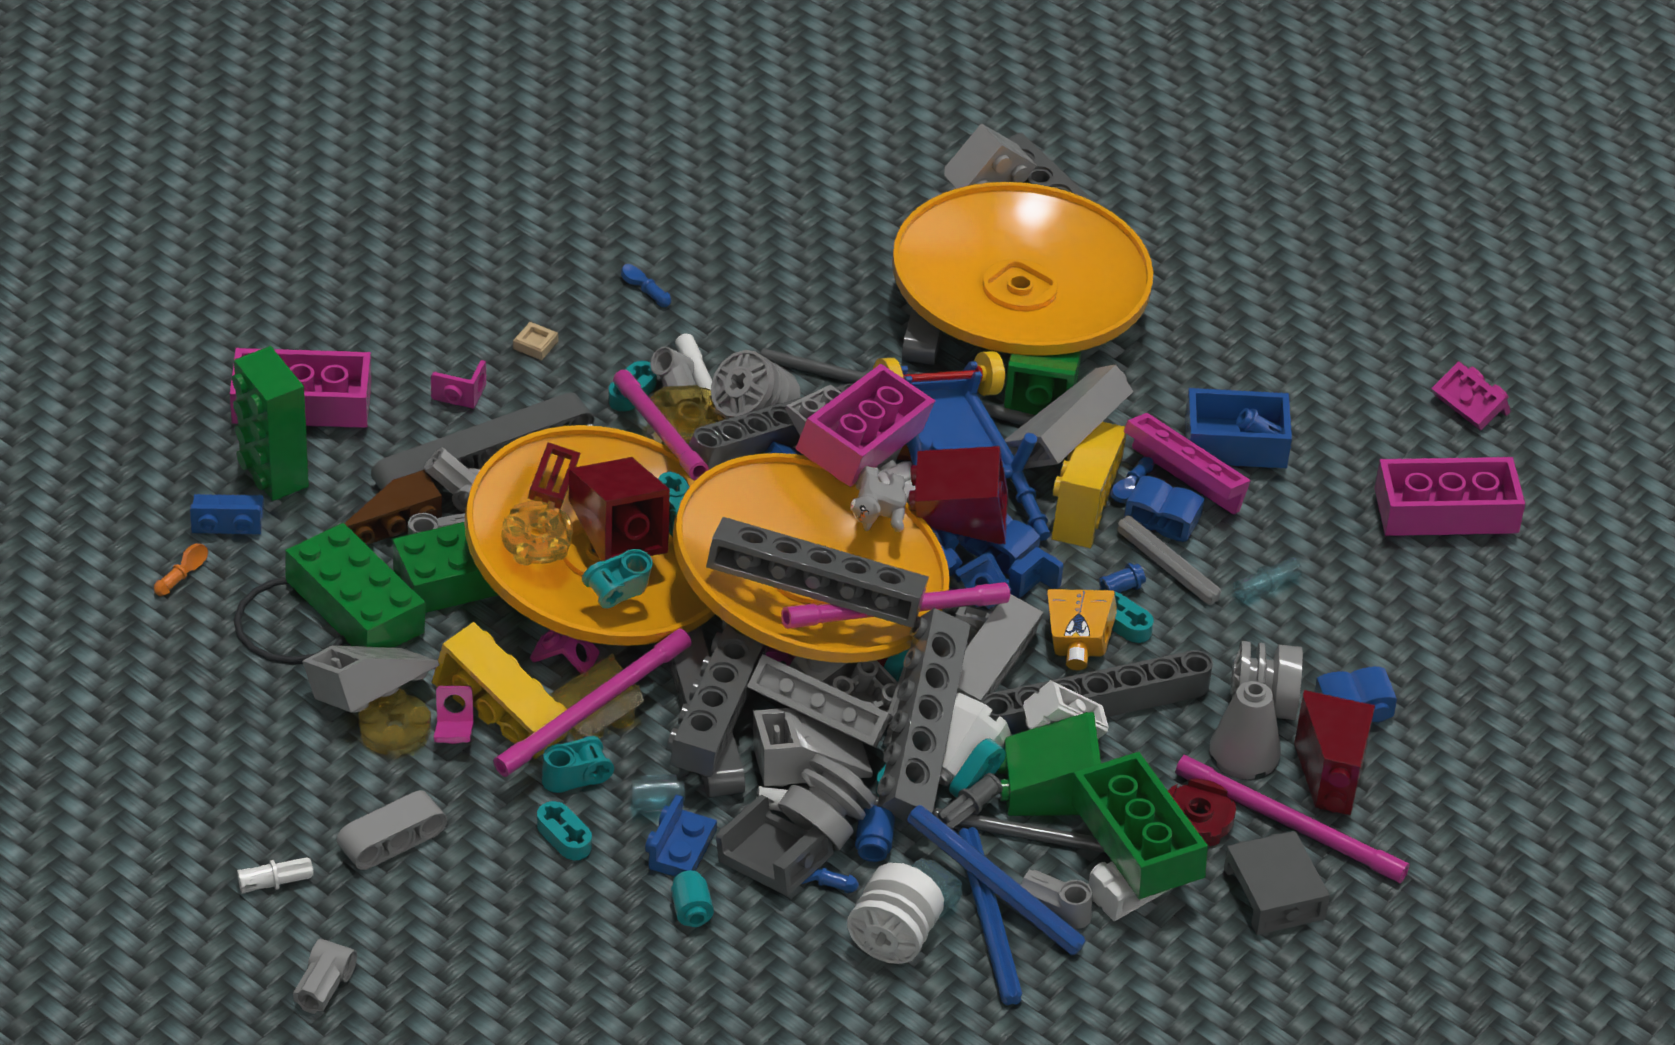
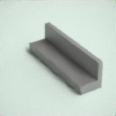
[957,594,1043,702]
[747,654,893,748]

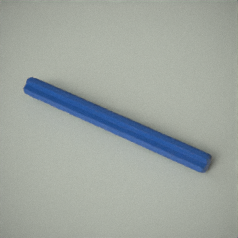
[907,805,1086,955]
[959,827,1022,1006]

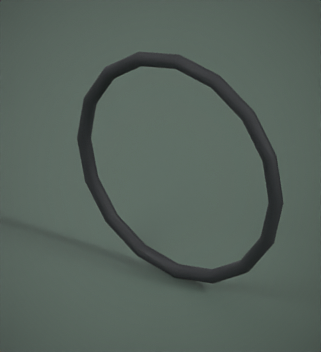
[234,577,346,664]

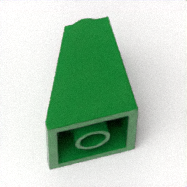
[1004,351,1081,415]
[997,712,1101,816]

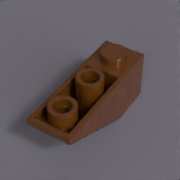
[344,470,442,545]

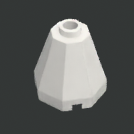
[939,693,1011,786]

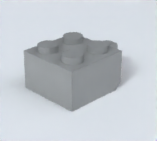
[944,123,1037,189]

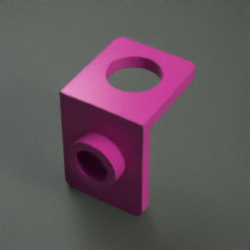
[431,360,486,409]
[530,630,599,676]
[434,686,474,744]

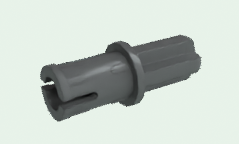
[938,773,1003,829]

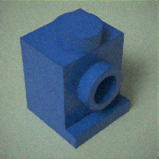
[955,553,1012,610]

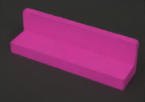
[1124,413,1251,514]

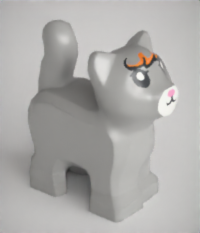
[851,466,907,532]

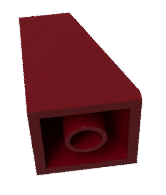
[909,446,1008,544]
[569,457,670,561]
[1294,690,1375,815]

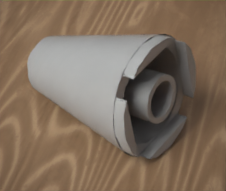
[1209,681,1281,780]

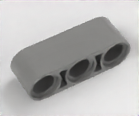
[336,790,448,870]

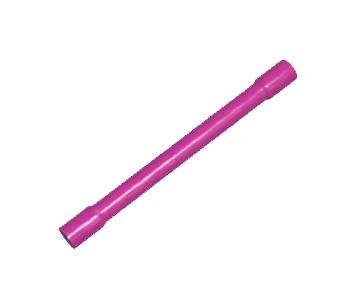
[613,370,709,481]
[781,582,1010,629]
[493,628,692,777]
[1175,755,1410,883]

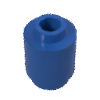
[855,805,895,862]

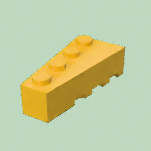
[1051,422,1127,548]
[432,622,568,759]

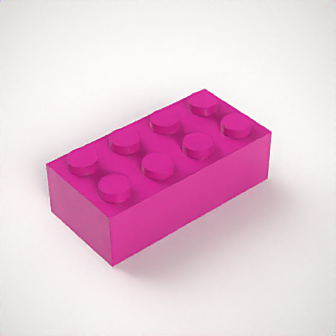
[230,348,372,427]
[795,364,935,487]
[1374,457,1525,536]

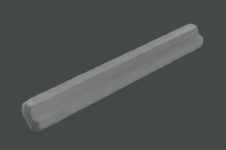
[1117,516,1222,605]

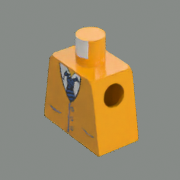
[1048,589,1117,670]

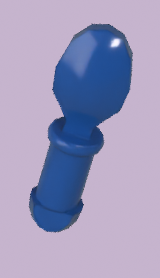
[621,264,671,307]
[1110,457,1154,503]
[802,868,859,893]

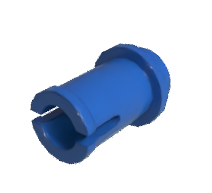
[1236,408,1281,434]
[1099,563,1146,593]

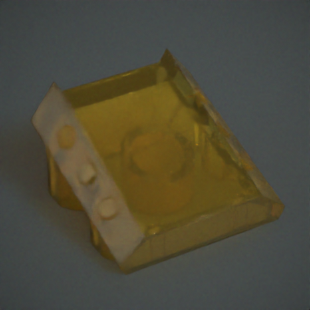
[650,385,726,445]
[549,654,644,740]

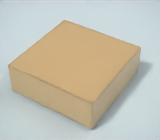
[513,322,558,360]

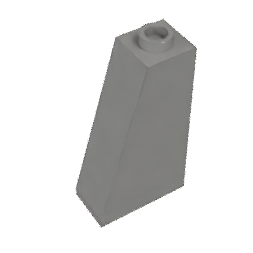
[1005,365,1134,469]

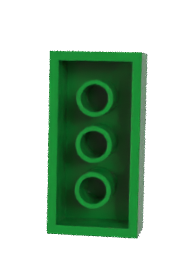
[232,346,309,501]
[392,522,498,613]
[285,523,425,648]
[1072,751,1208,900]

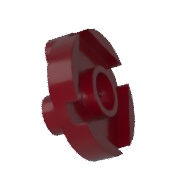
[1168,779,1236,846]

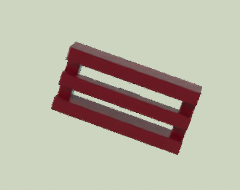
[527,442,581,509]

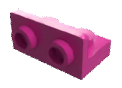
[1431,361,1511,431]

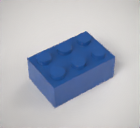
[1185,388,1292,468]

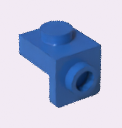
[1008,547,1064,599]

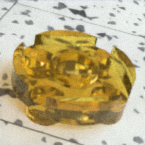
[501,501,573,565]
[358,689,431,755]

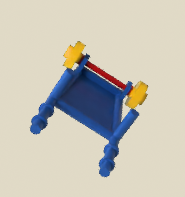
[873,351,1051,548]

